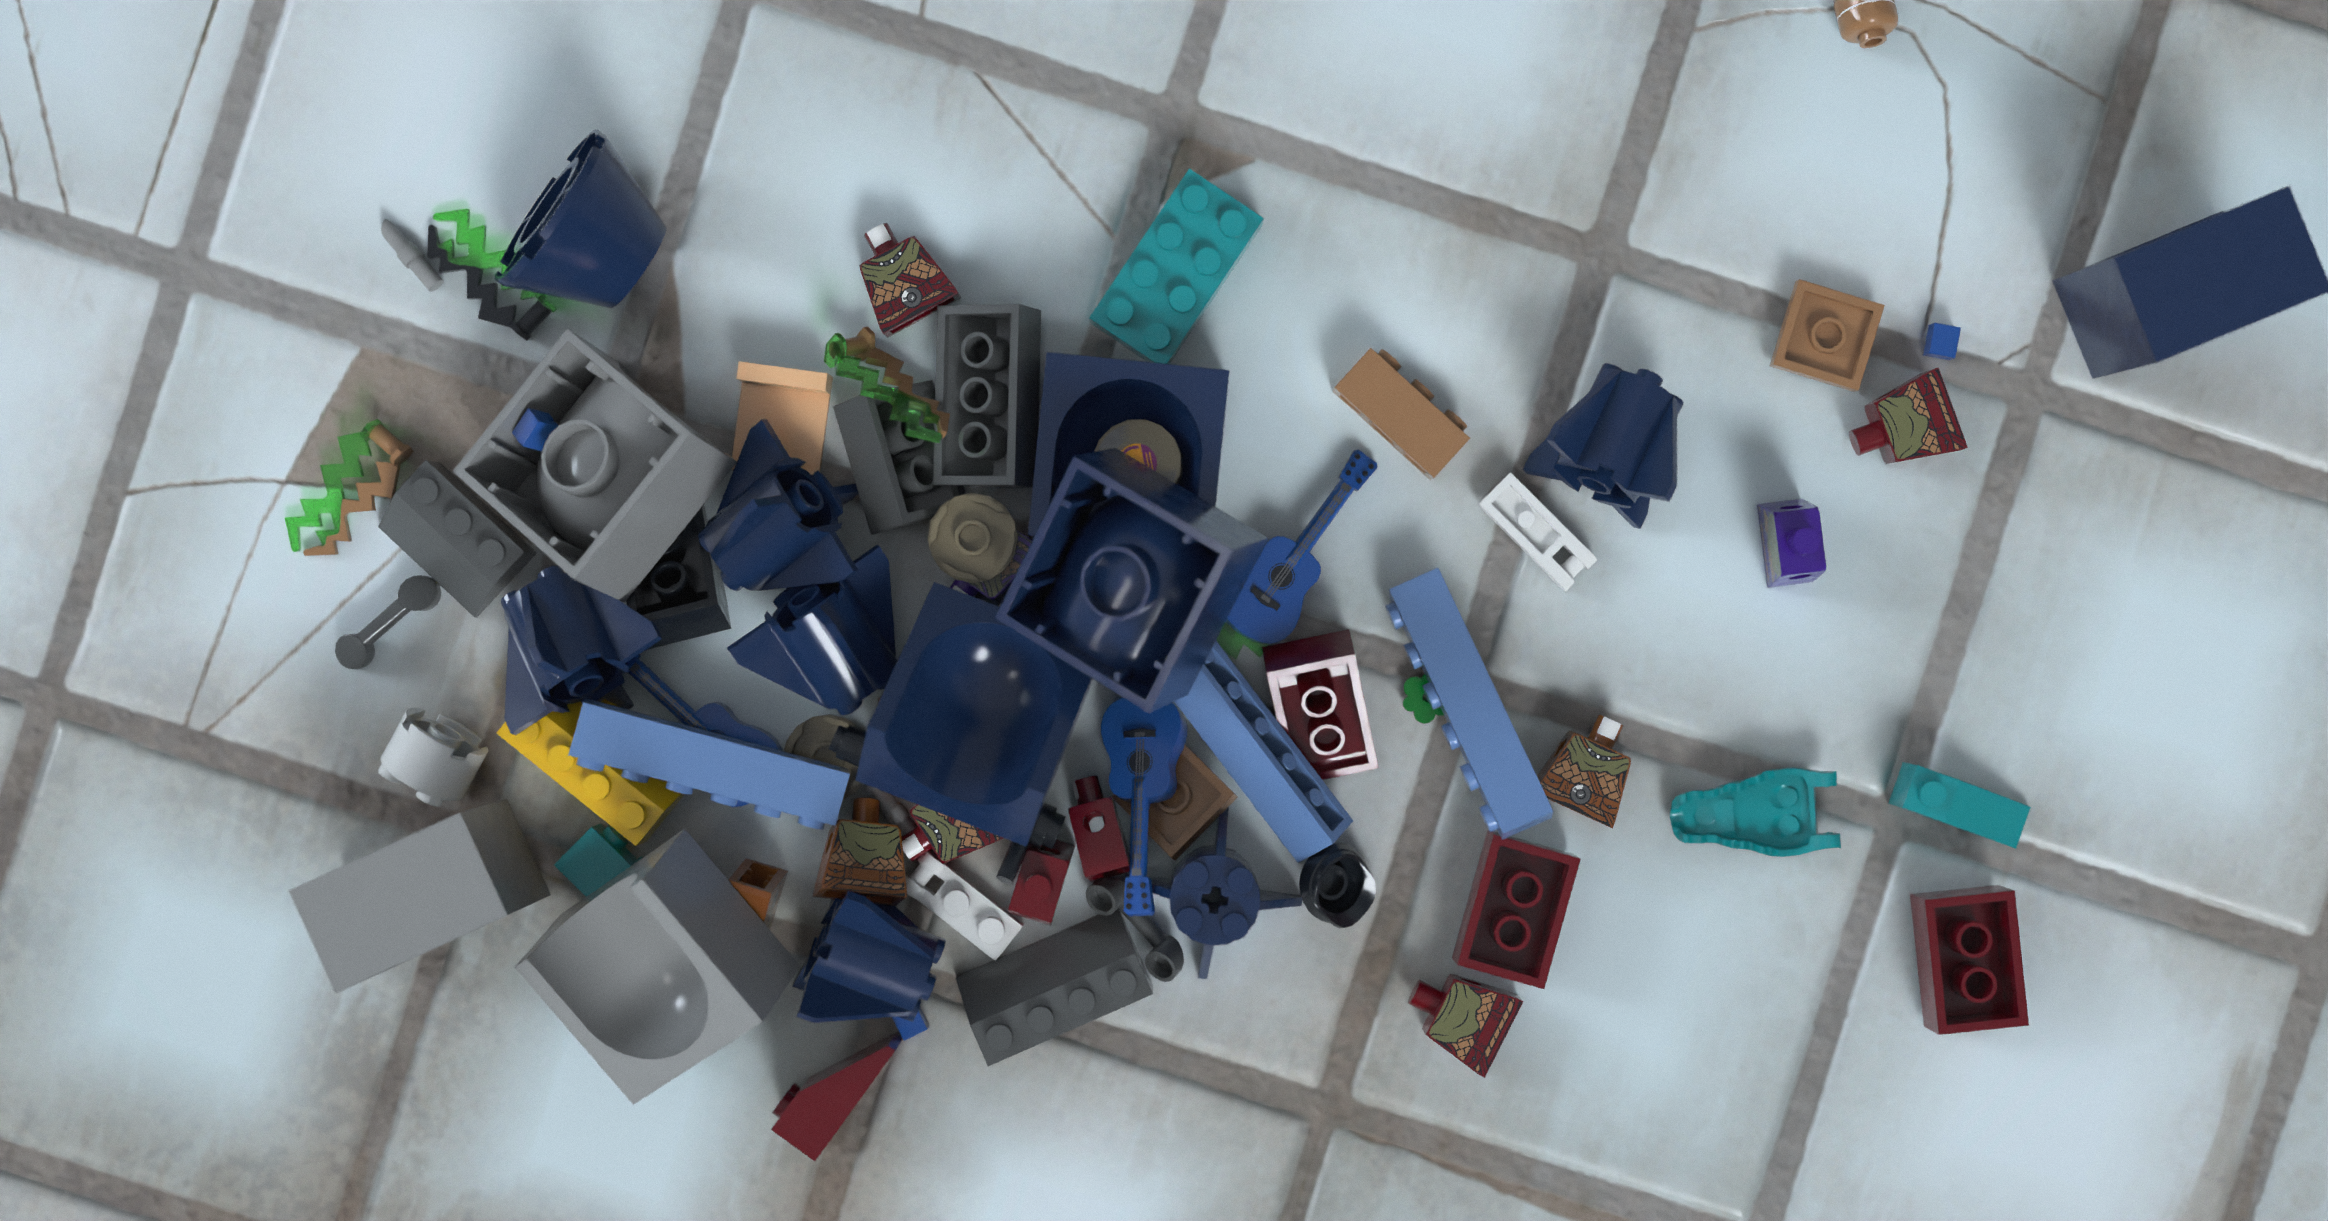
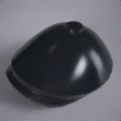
[1299,843,1376,928]

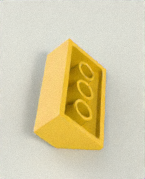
[496,700,685,846]

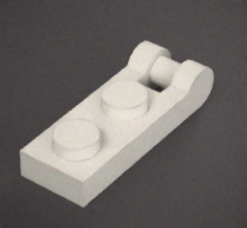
[1477,472,1597,592]
[905,851,1024,961]

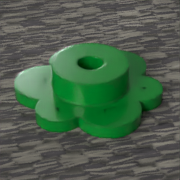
[1403,674,1444,724]

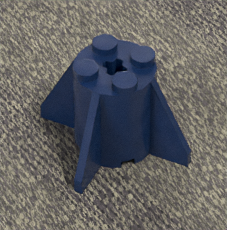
[1522,363,1684,529]
[698,419,859,591]
[727,544,897,716]
[501,566,663,736]
[1126,807,1302,979]
[792,891,946,1023]

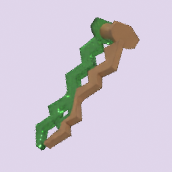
[824,326,950,443]
[285,419,414,556]

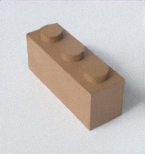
[1332,348,1470,480]

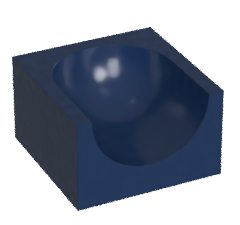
[2052,186,2328,379]
[1028,352,1229,538]
[995,448,1268,713]
[855,582,1093,847]

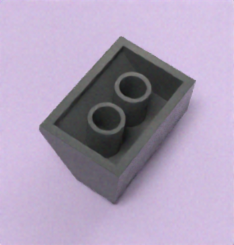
[833,380,966,535]
[378,460,537,618]

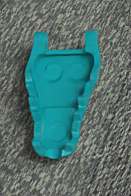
[1670,767,1841,857]

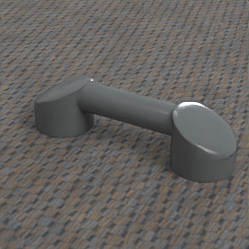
[335,575,441,669]
[1086,877,1184,982]

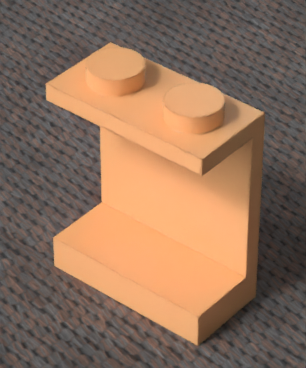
[732,361,833,475]

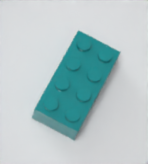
[1089,168,1264,364]

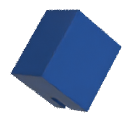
[1923,323,1961,360]
[512,408,558,451]
[892,1007,930,1041]

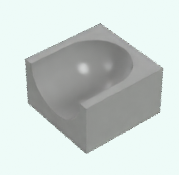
[453,329,737,603]
[289,799,551,993]
[515,829,801,1105]

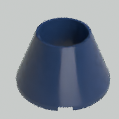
[495,129,667,308]

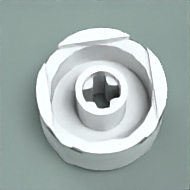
[378,708,488,807]

